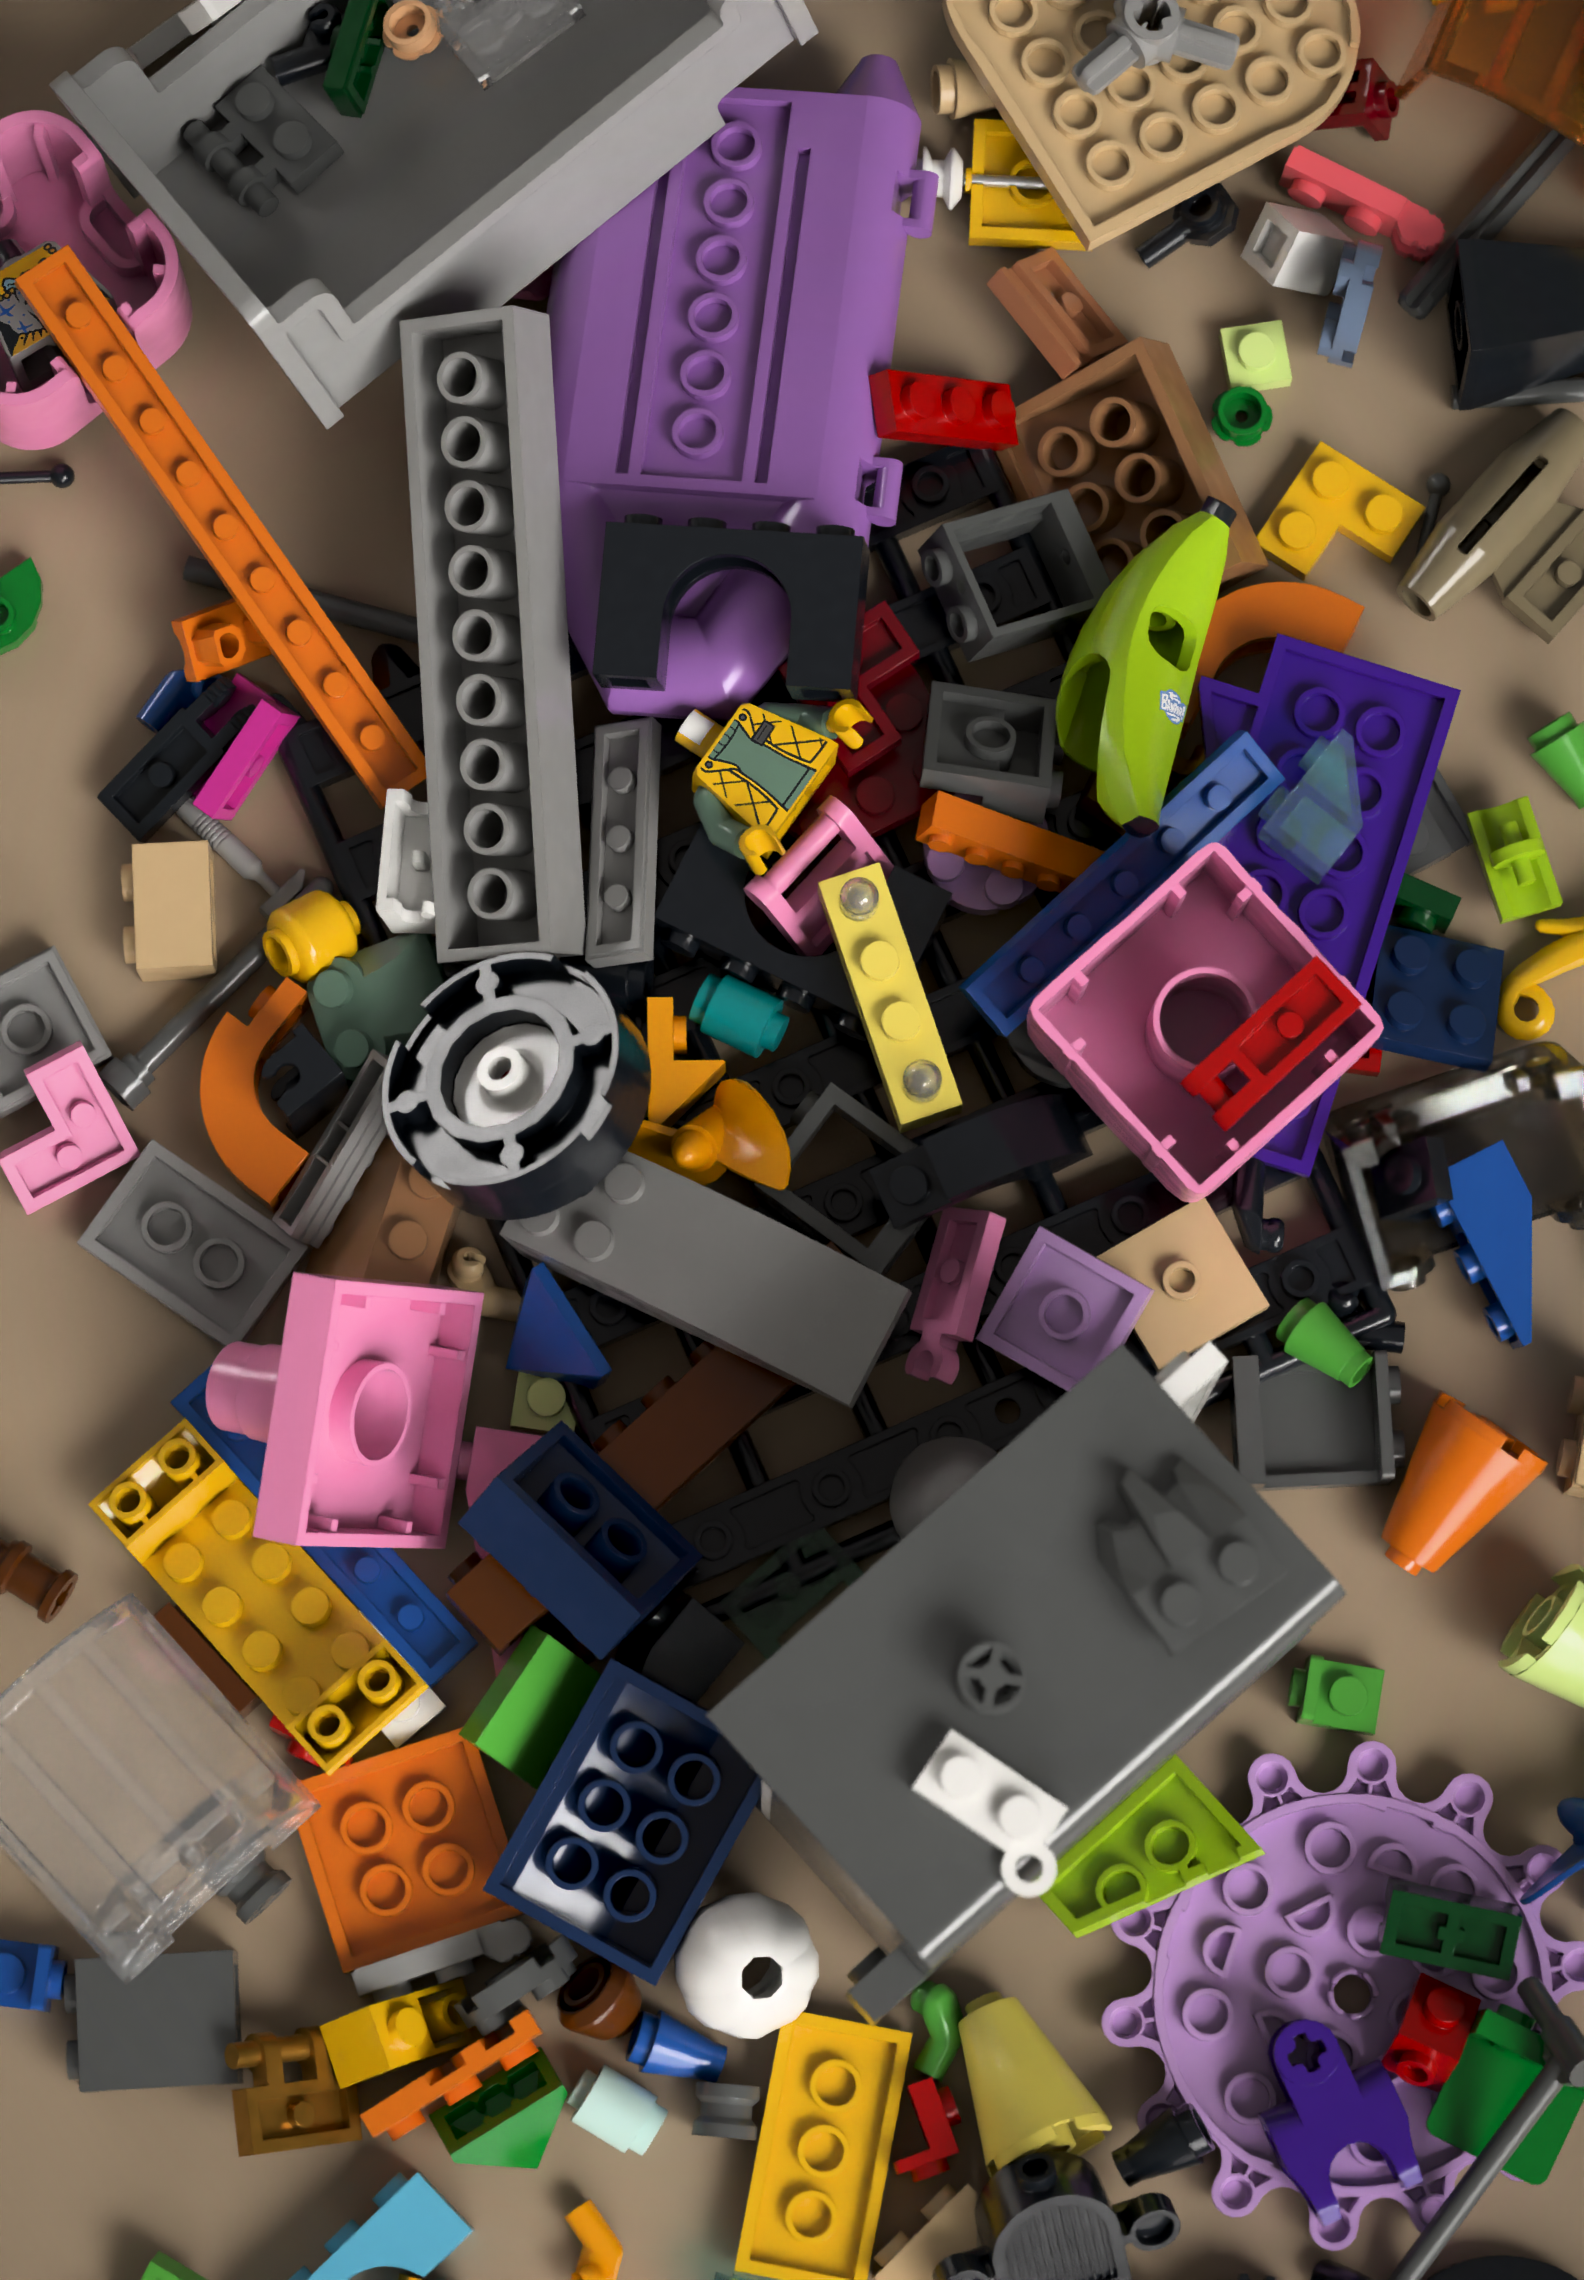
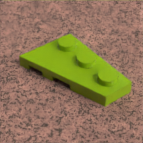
[1037,1754,1266,1939]

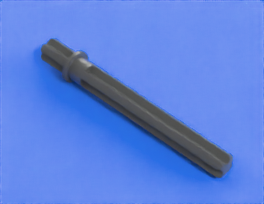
[1398,82,1584,320]

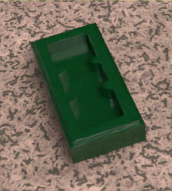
[322,0,394,118]

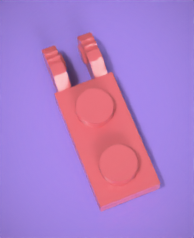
[1279,145,1446,264]

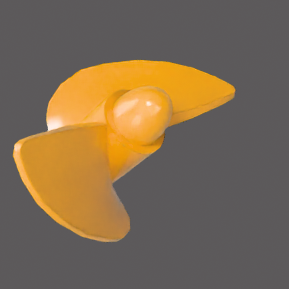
[628,1078,791,1191]

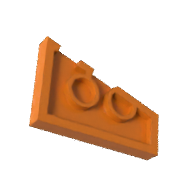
[360,2009,544,2142]

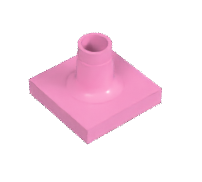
[205,1272,484,1549]

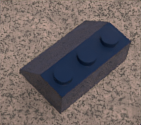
[458,1420,703,1660]

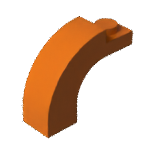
[1181,582,1365,739]
[200,977,311,1214]

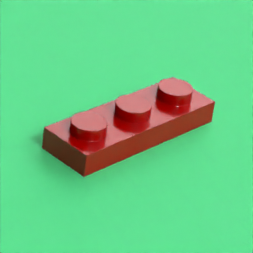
[868,369,1019,451]

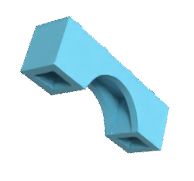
[289,2172,475,2280]

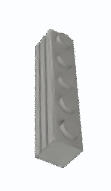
[272,1049,389,1249]

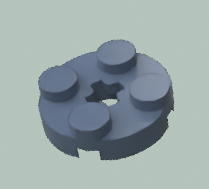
[1317,240,1383,368]

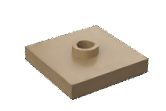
[1097,1197,1270,1373]

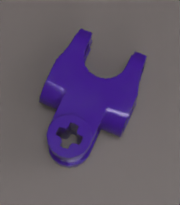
[1259,2019,1423,2226]

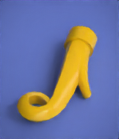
[1497,916,1584,1041]

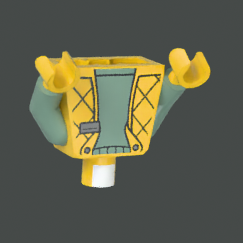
[675,698,874,876]

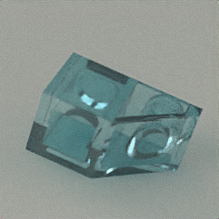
[1258,728,1363,885]

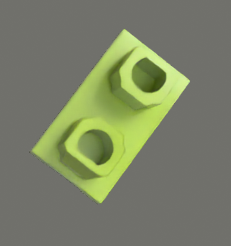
[1465,796,1563,924]

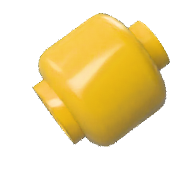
[262,890,361,984]

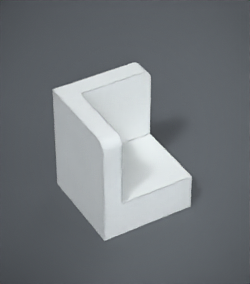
[1240,201,1355,296]

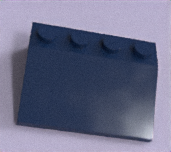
[482,1658,762,1986]

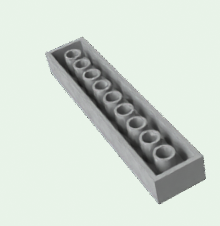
[399,305,586,965]

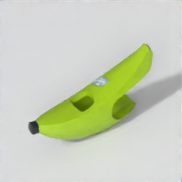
[1055,496,1237,838]

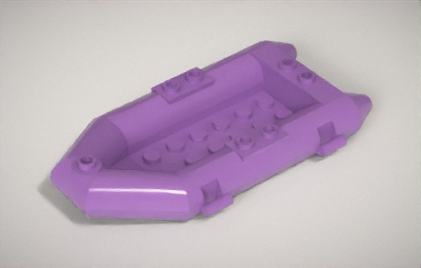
[546,54,939,723]

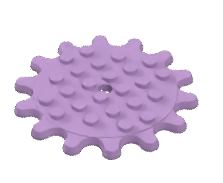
[1101,1741,1584,2251]

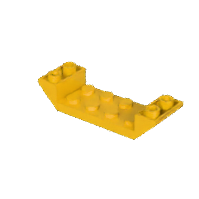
[88,1418,428,1776]

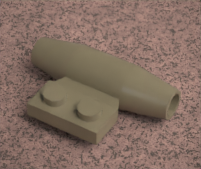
[1396,408,1584,644]

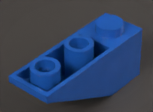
[1429,1139,1532,1349]

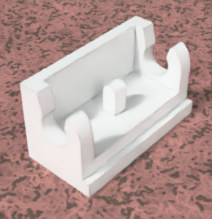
[376,789,435,934]

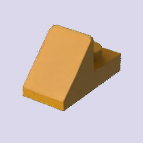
[647,997,726,1128]

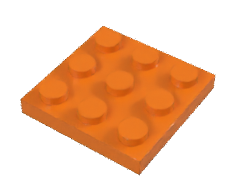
[284,1727,526,1974]

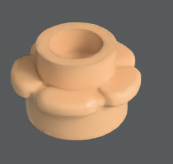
[382,0,442,61]

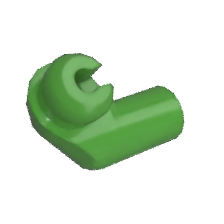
[910,1980,964,2082]

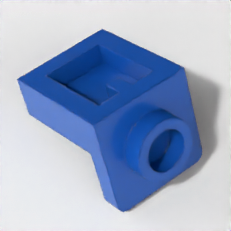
[0,1939,68,2013]

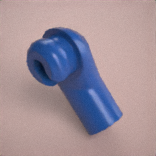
[136,669,222,734]

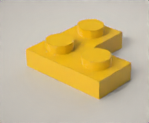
[1257,441,1426,581]

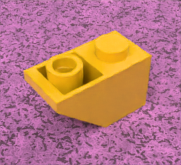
[319,1978,482,2089]

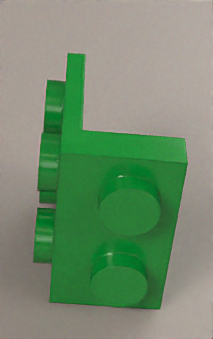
[1425,2003,1584,2185]

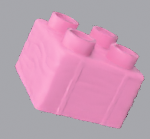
[1027,843,1384,1203]

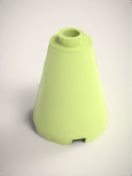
[1498,1564,1584,1708]

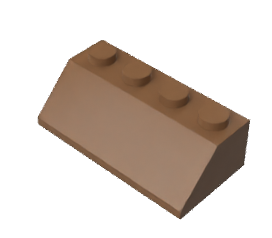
[281,1138,460,1345]

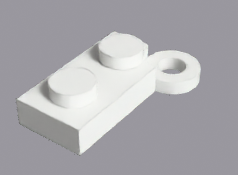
[911,1729,1069,1897]

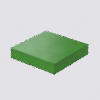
[459,1625,601,1790]

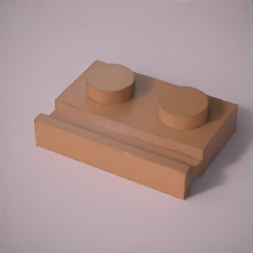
[987,247,1128,380]

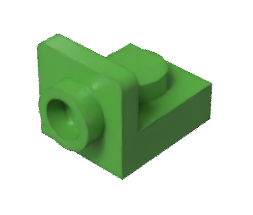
[1287,1654,1385,1736]

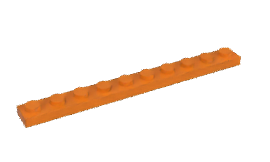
[14,244,426,810]

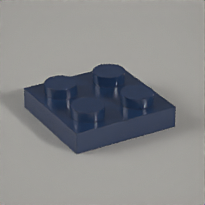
[1367,925,1504,1072]

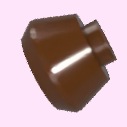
[557,1955,642,2041]

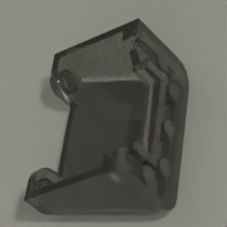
[1322,1041,1584,1292]

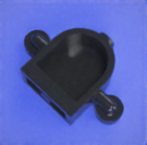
[932,2151,1181,2280]

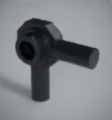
[1135,183,1240,269]

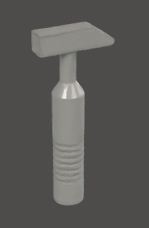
[176,796,305,920]

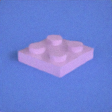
[976,1226,1155,1391]

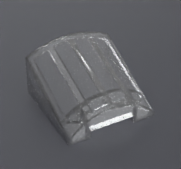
[0,1592,321,1985]

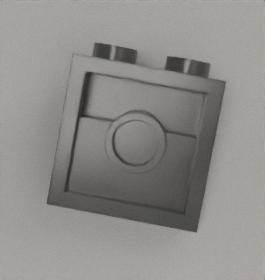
[919,681,1064,824]

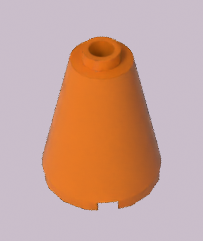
[1381,1390,1548,1576]

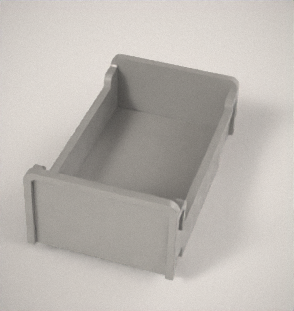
[48,0,819,430]

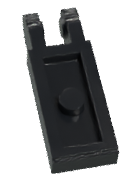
[97,676,256,843]

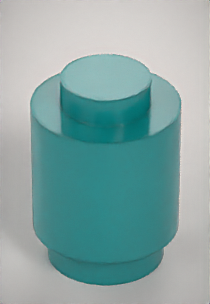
[689,973,790,1058]

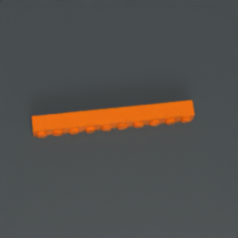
[915,790,1105,893]

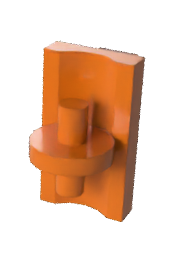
[171,598,272,682]

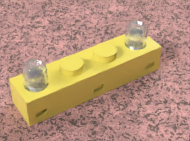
[818,862,963,1133]

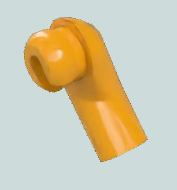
[564,2199,623,2280]

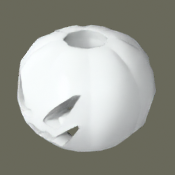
[674,1892,819,2039]

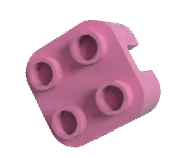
[0,110,193,450]

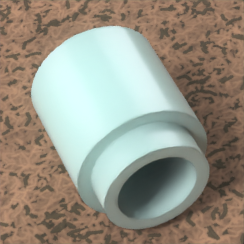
[566,2064,668,2156]

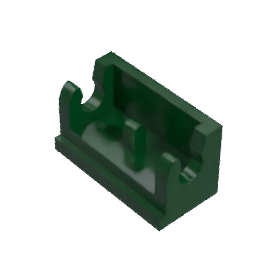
[1378,1877,1523,1981]

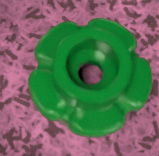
[1211,387,1273,447]

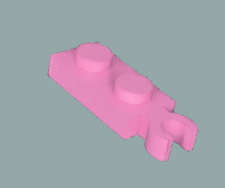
[905,1207,1007,1385]

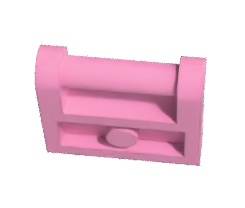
[743,795,894,956]

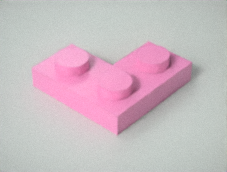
[0,1040,140,1215]

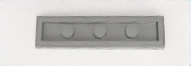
[585,717,662,968]

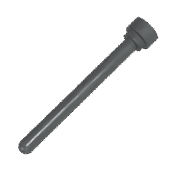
[98,876,334,1111]

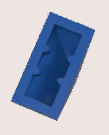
[506,1262,612,1390]

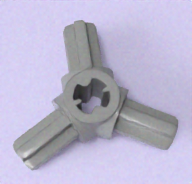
[1072,0,1240,95]

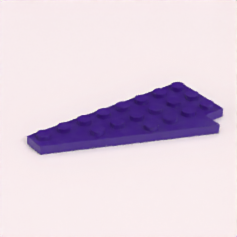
[1197,633,1461,1178]

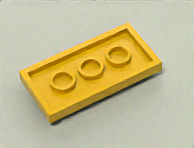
[734,2012,913,2280]

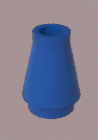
[625,2009,727,2083]

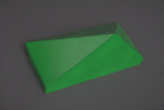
[428,2046,568,2169]

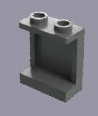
[1227,1350,1405,1491]
[64,1950,243,2093]

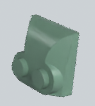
[307,933,447,1089]

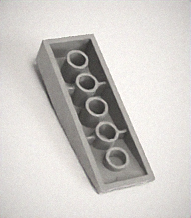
[499,1151,912,1409]

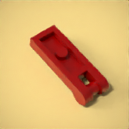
[1180,955,1362,1132]

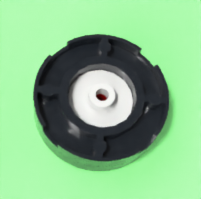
[382,952,651,1220]

